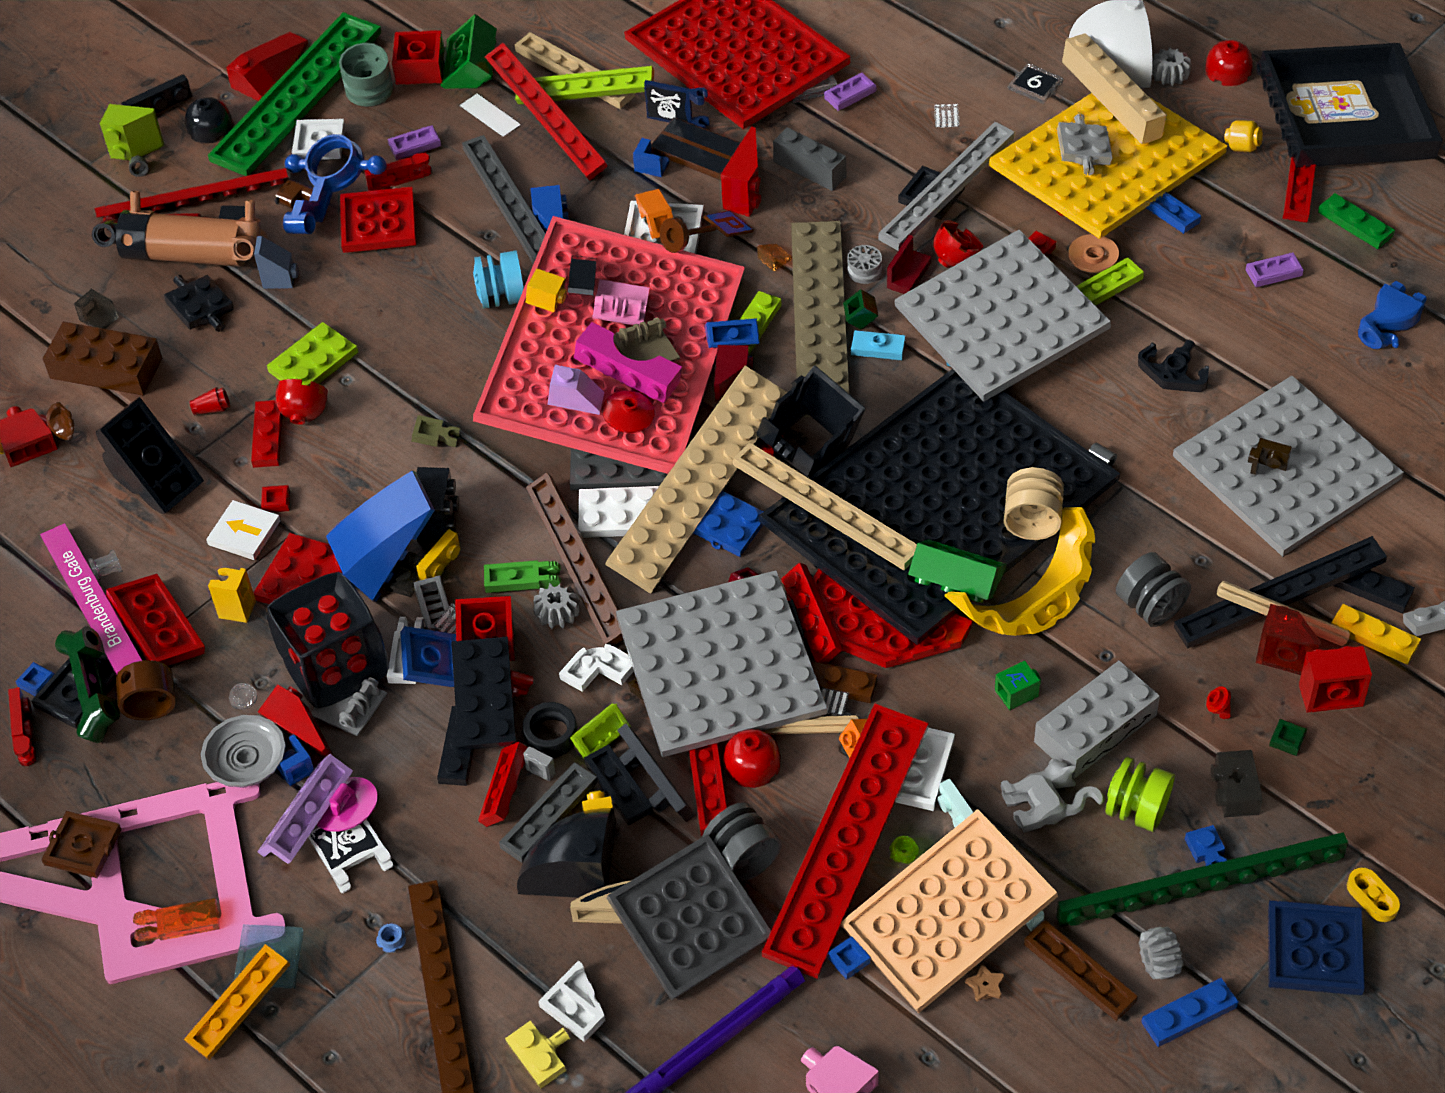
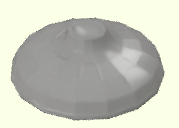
[200,715,286,788]

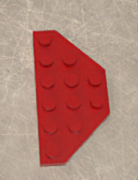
[812,569,973,668]

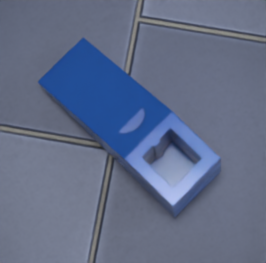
[531,185,569,234]

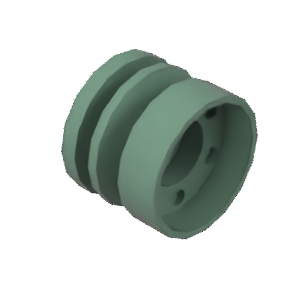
[339,43,393,107]

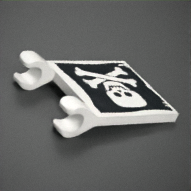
[308,819,394,893]

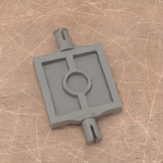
[1057,114,1112,176]

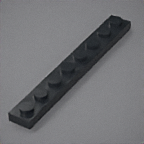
[1174,536,1387,649]

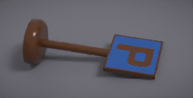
[660,210,754,253]

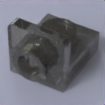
[385,552,422,597]

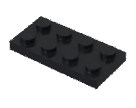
[451,636,516,751]

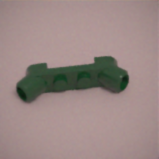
[55,626,120,743]

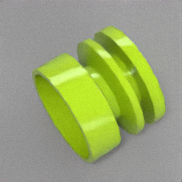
[1105,757,1175,832]

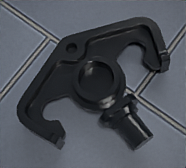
[1138,339,1209,392]

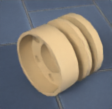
[1004,467,1064,540]

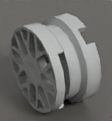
[847,245,882,284]

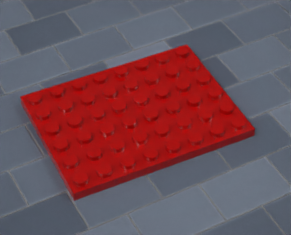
[624,0,851,130]

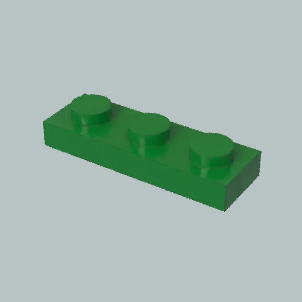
[1318,193,1395,250]

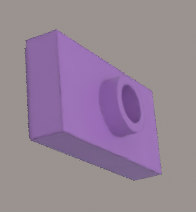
[824,73,876,111]
[388,125,441,160]
[1246,252,1304,287]

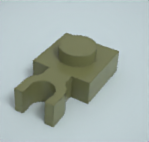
[411,415,460,447]

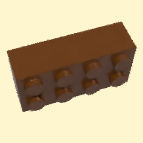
[42,322,163,396]

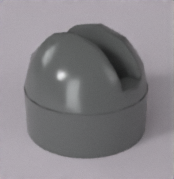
[129,155,148,177]

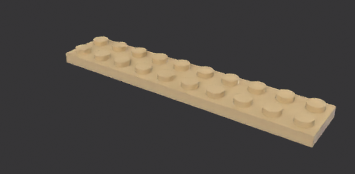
[605,366,787,594]

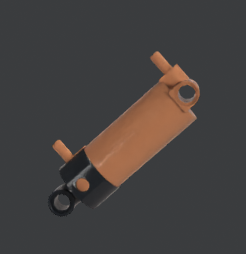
[92,191,268,267]

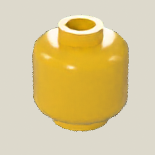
[1225,120,1263,152]

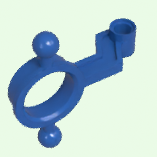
[283,134,387,234]

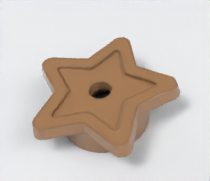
[965,965,1004,1001]

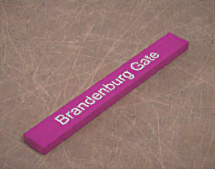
[40,523,142,675]

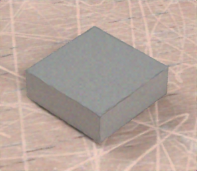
[523,746,555,781]

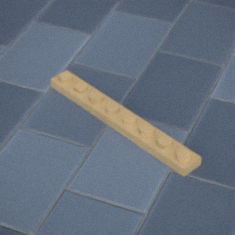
[733,443,917,570]

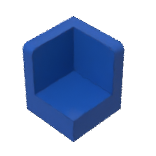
[633,138,669,177]
[277,734,314,786]

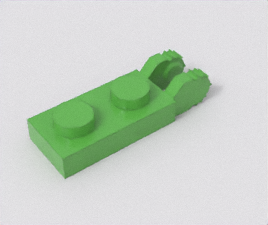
[484,560,561,593]

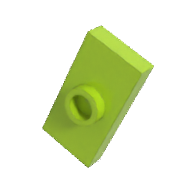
[570,703,631,758]

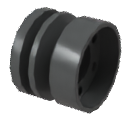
[1116,552,1191,627]
[702,802,782,882]

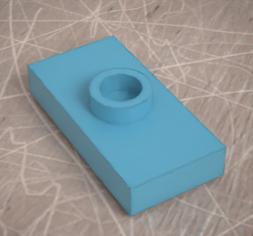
[851,330,905,360]

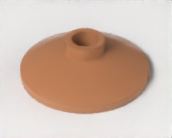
[1068,234,1119,273]

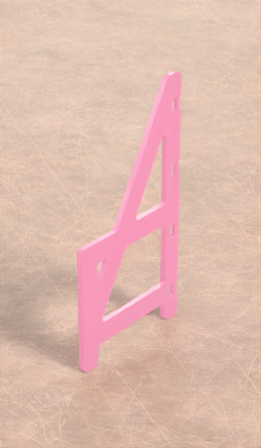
[0,782,287,984]

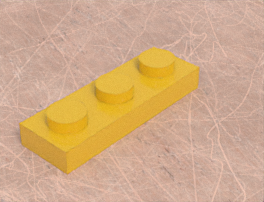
[1331,604,1421,665]

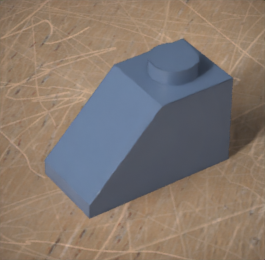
[254,236,298,289]

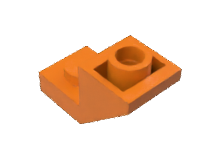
[635,189,673,240]

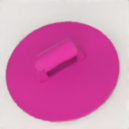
[316,777,378,832]

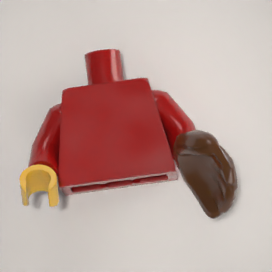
[0,402,75,467]

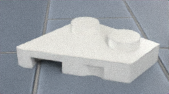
[539,961,605,1042]

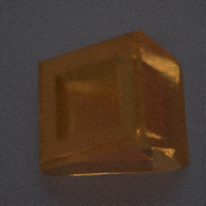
[757,244,792,271]

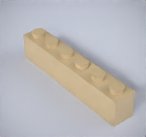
[1062,33,1166,144]

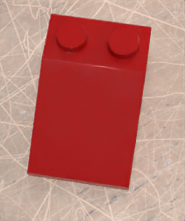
[721,126,761,217]

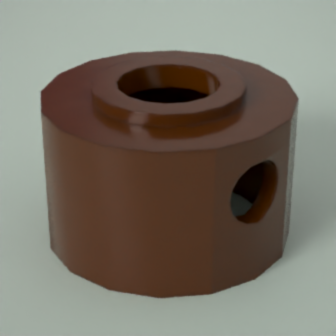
[116,660,176,721]

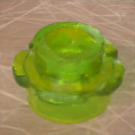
[890,836,919,864]

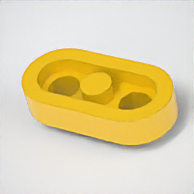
[1347,868,1400,922]

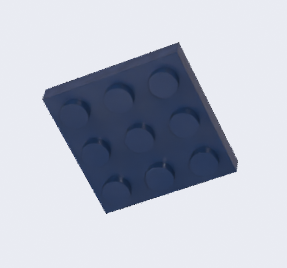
[1268,900,1364,995]

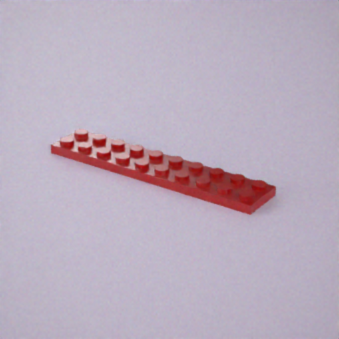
[762,703,929,979]

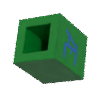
[995,660,1041,711]

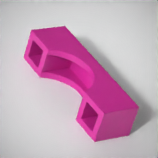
[574,322,682,403]

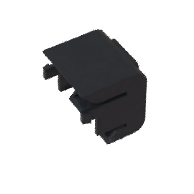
[756,365,865,478]

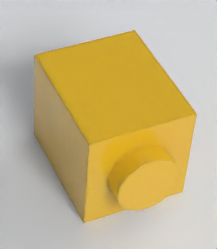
[525,268,567,312]

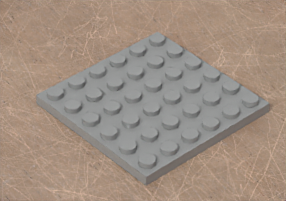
[895,230,1111,402]
[1173,376,1404,557]
[616,570,827,757]

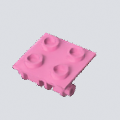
[592,279,649,325]

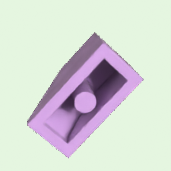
[548,365,604,415]

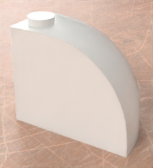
[1069,0,1152,88]

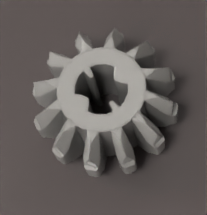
[1152,47,1191,87]
[533,582,580,629]
[1139,927,1183,980]

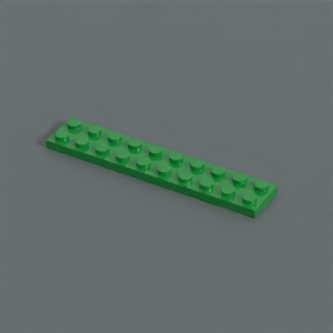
[208,12,382,176]

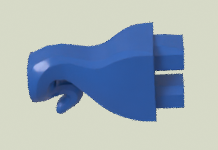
[1358,281,1427,349]

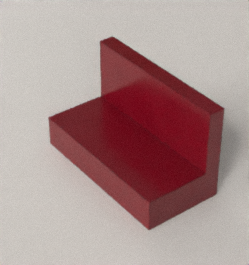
[887,235,931,294]

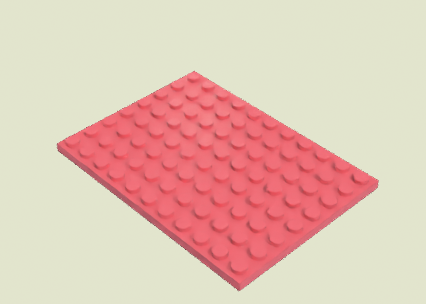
[473,216,745,474]

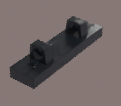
[617,724,695,822]

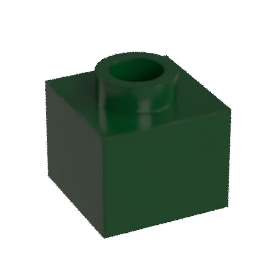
[843,289,878,330]

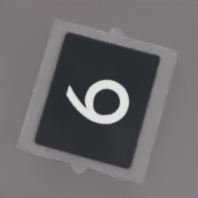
[1008,63,1063,104]

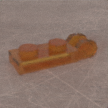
[133,898,220,942]

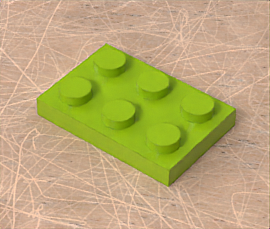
[267,322,358,386]

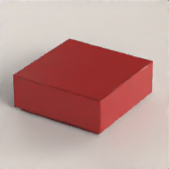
[261,485,290,513]

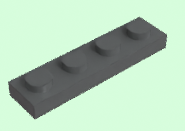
[499,762,597,863]

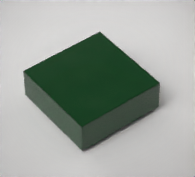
[1269,719,1307,756]

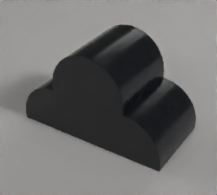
[96,397,204,514]

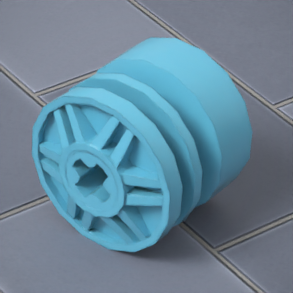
[473,250,524,309]

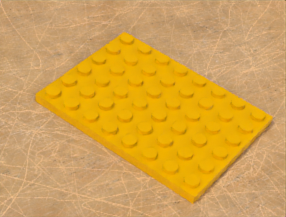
[989,93,1227,239]

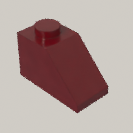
[714,345,754,401]

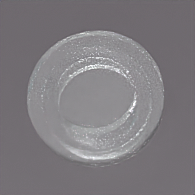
[229,683,258,710]

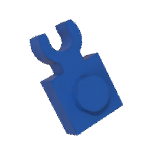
[1185,825,1227,866]

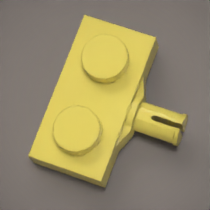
[505,1021,570,1089]

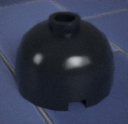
[185,97,233,143]

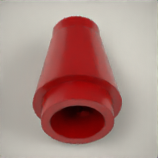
[189,387,230,415]

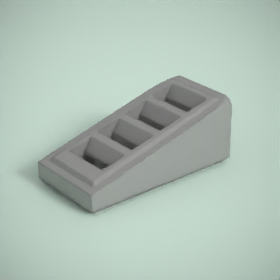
[413,575,454,631]

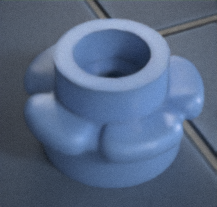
[376,923,406,953]

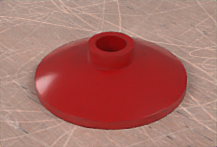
[602,391,655,433]

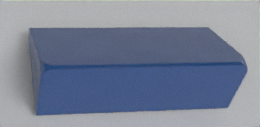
[704,318,760,348]

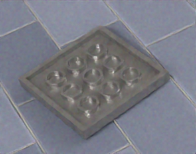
[606,834,771,1001]

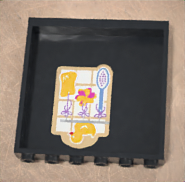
[1257,43,1443,168]

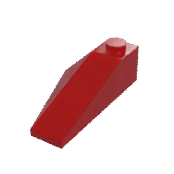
[226,32,308,101]

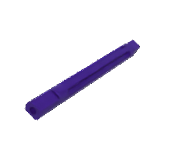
[625,966,805,1093]

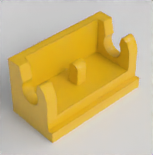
[208,568,256,623]

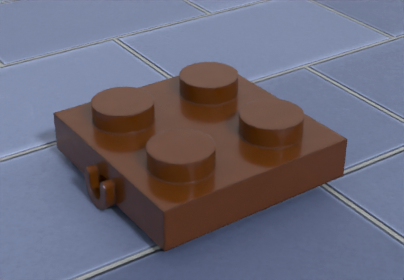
[41,811,122,879]

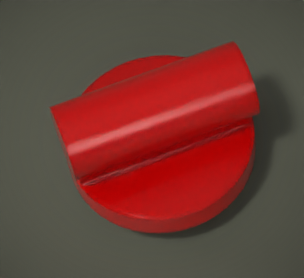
[510,670,534,697]
[1206,686,1231,719]

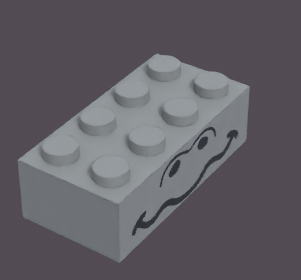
[1034,661,1160,779]

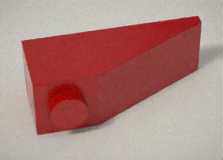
[258,684,334,757]

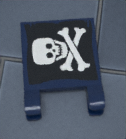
[644,80,710,130]

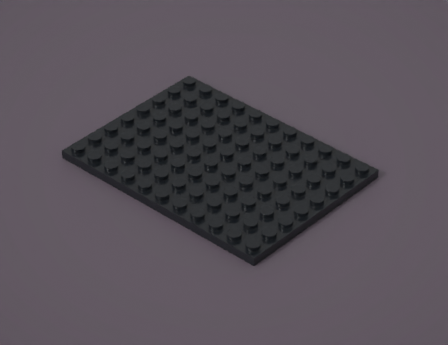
[759,369,1120,645]

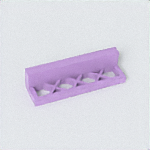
[257,754,353,864]

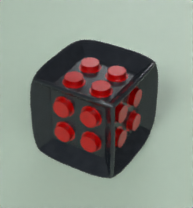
[266,572,389,709]

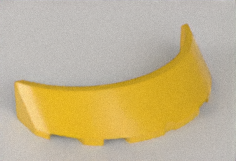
[944,507,1095,636]

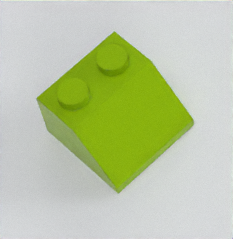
[100,104,164,160]

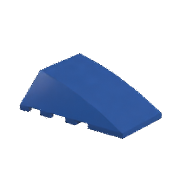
[326,471,435,602]

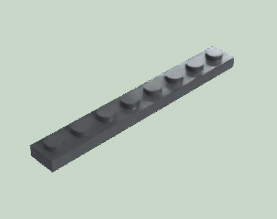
[462,135,545,264]

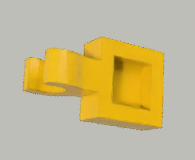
[582,790,613,811]

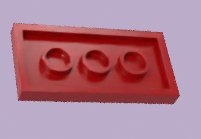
[106,574,205,666]

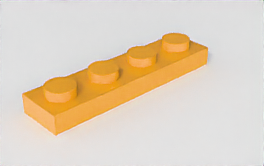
[184,944,290,1061]

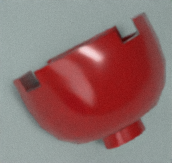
[1205,40,1253,86]
[933,220,984,268]
[276,379,328,425]
[723,729,781,788]

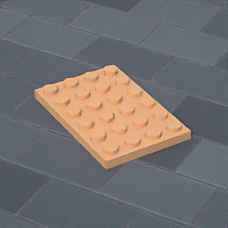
[841,809,1058,1014]

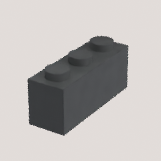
[773,127,846,191]

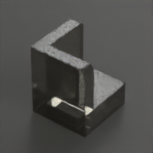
[74,289,118,329]

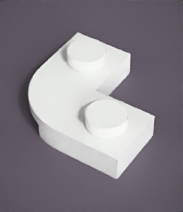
[559,644,634,692]

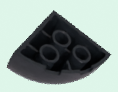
[517,808,616,898]

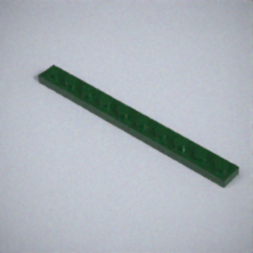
[1056,832,1348,927]

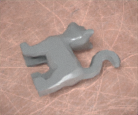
[1001,758,1104,833]

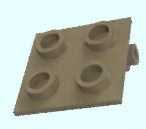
[613,317,680,361]

